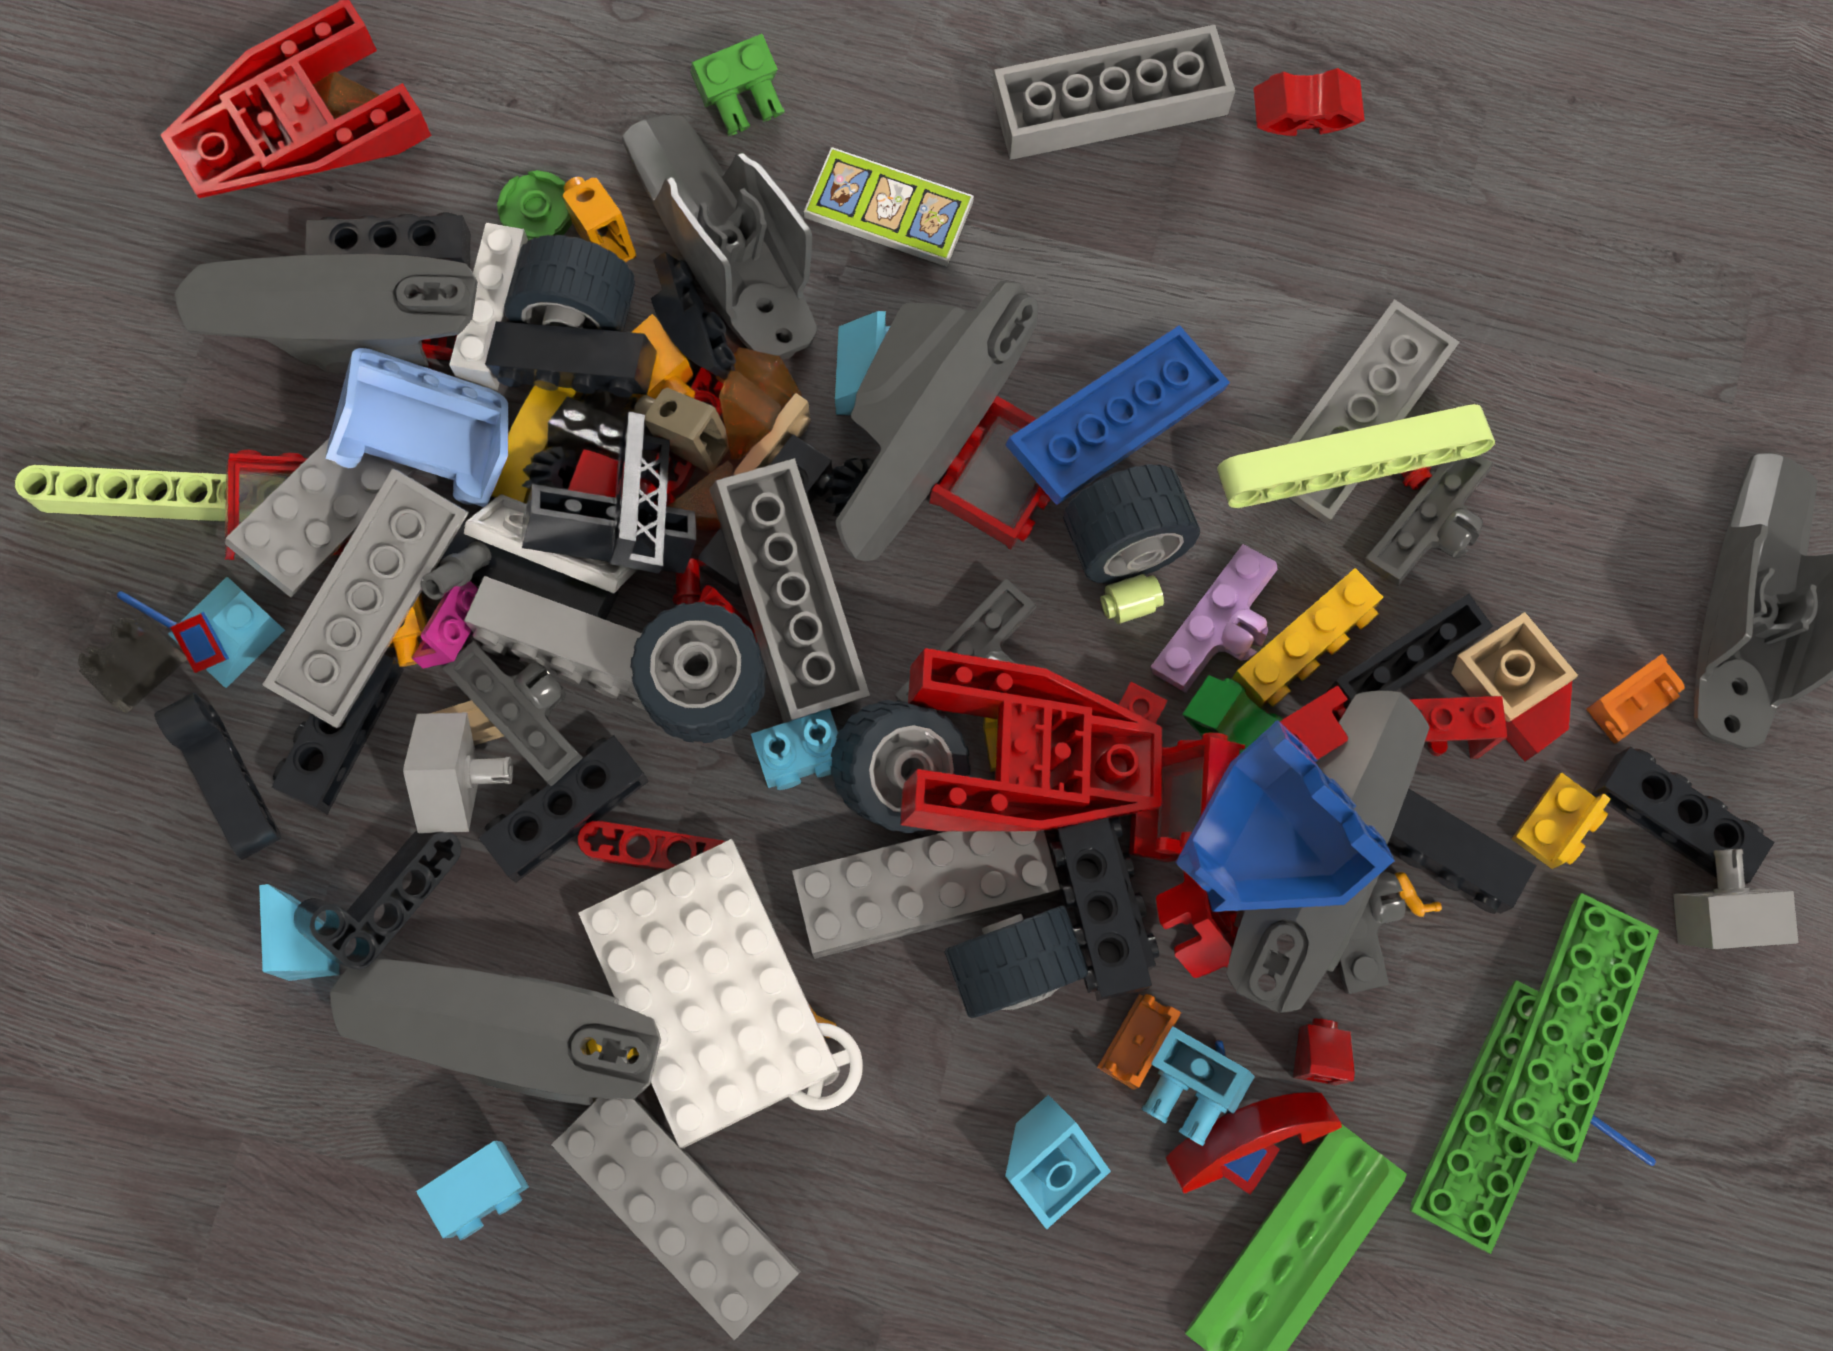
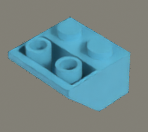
[835,311,890,415]

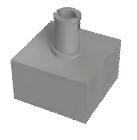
[403,712,513,833]
[1673,849,1799,949]

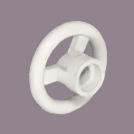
[789,1023,863,1110]

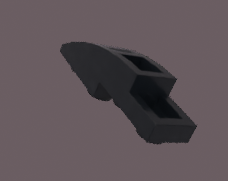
[650,252,739,385]

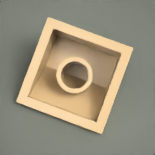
[1451,612,1578,722]

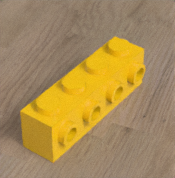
[1232,568,1384,708]

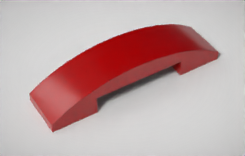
[1166,1092,1342,1194]

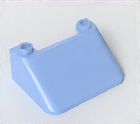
[325,348,508,507]

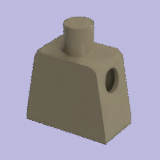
[634,388,733,475]

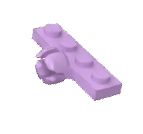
[1151,544,1278,693]

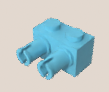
[751,708,838,790]
[1141,1026,1255,1146]
[416,1141,529,1241]

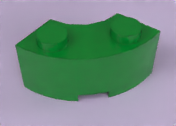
[1182,675,1284,755]

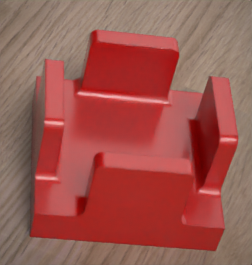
[1280,685,1348,763]
[1156,870,1239,978]

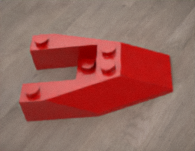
[160,0,432,198]
[900,648,1162,831]

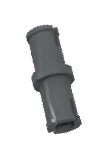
[420,541,491,600]

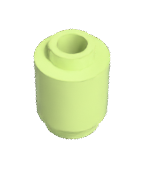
[1100,574,1164,624]

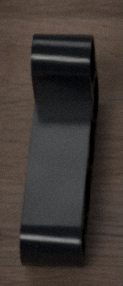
[154,692,281,860]
[293,831,461,970]

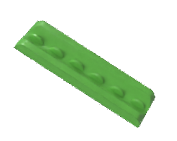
[1493,893,1659,1163]
[1410,980,1539,1254]
[1185,1124,1407,1351]

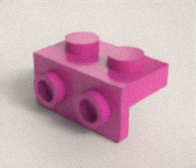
[412,581,478,669]

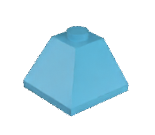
[168,577,285,688]
[259,884,339,981]
[1005,1095,1111,1229]

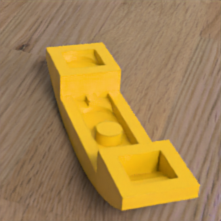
[491,385,583,504]

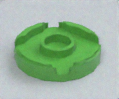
[497,170,572,241]

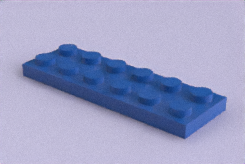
[1005,325,1230,505]

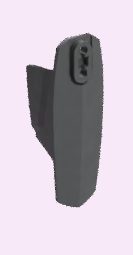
[622,115,818,362]
[174,254,478,374]
[836,280,1038,561]
[1694,453,1833,750]
[1226,691,1430,1013]
[330,958,661,1107]

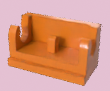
[1586,654,1685,744]
[1097,994,1181,1090]

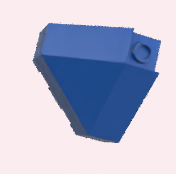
[1176,720,1395,912]

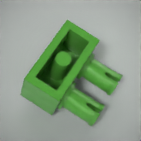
[690,34,785,136]

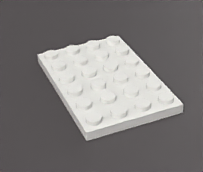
[578,839,839,1149]

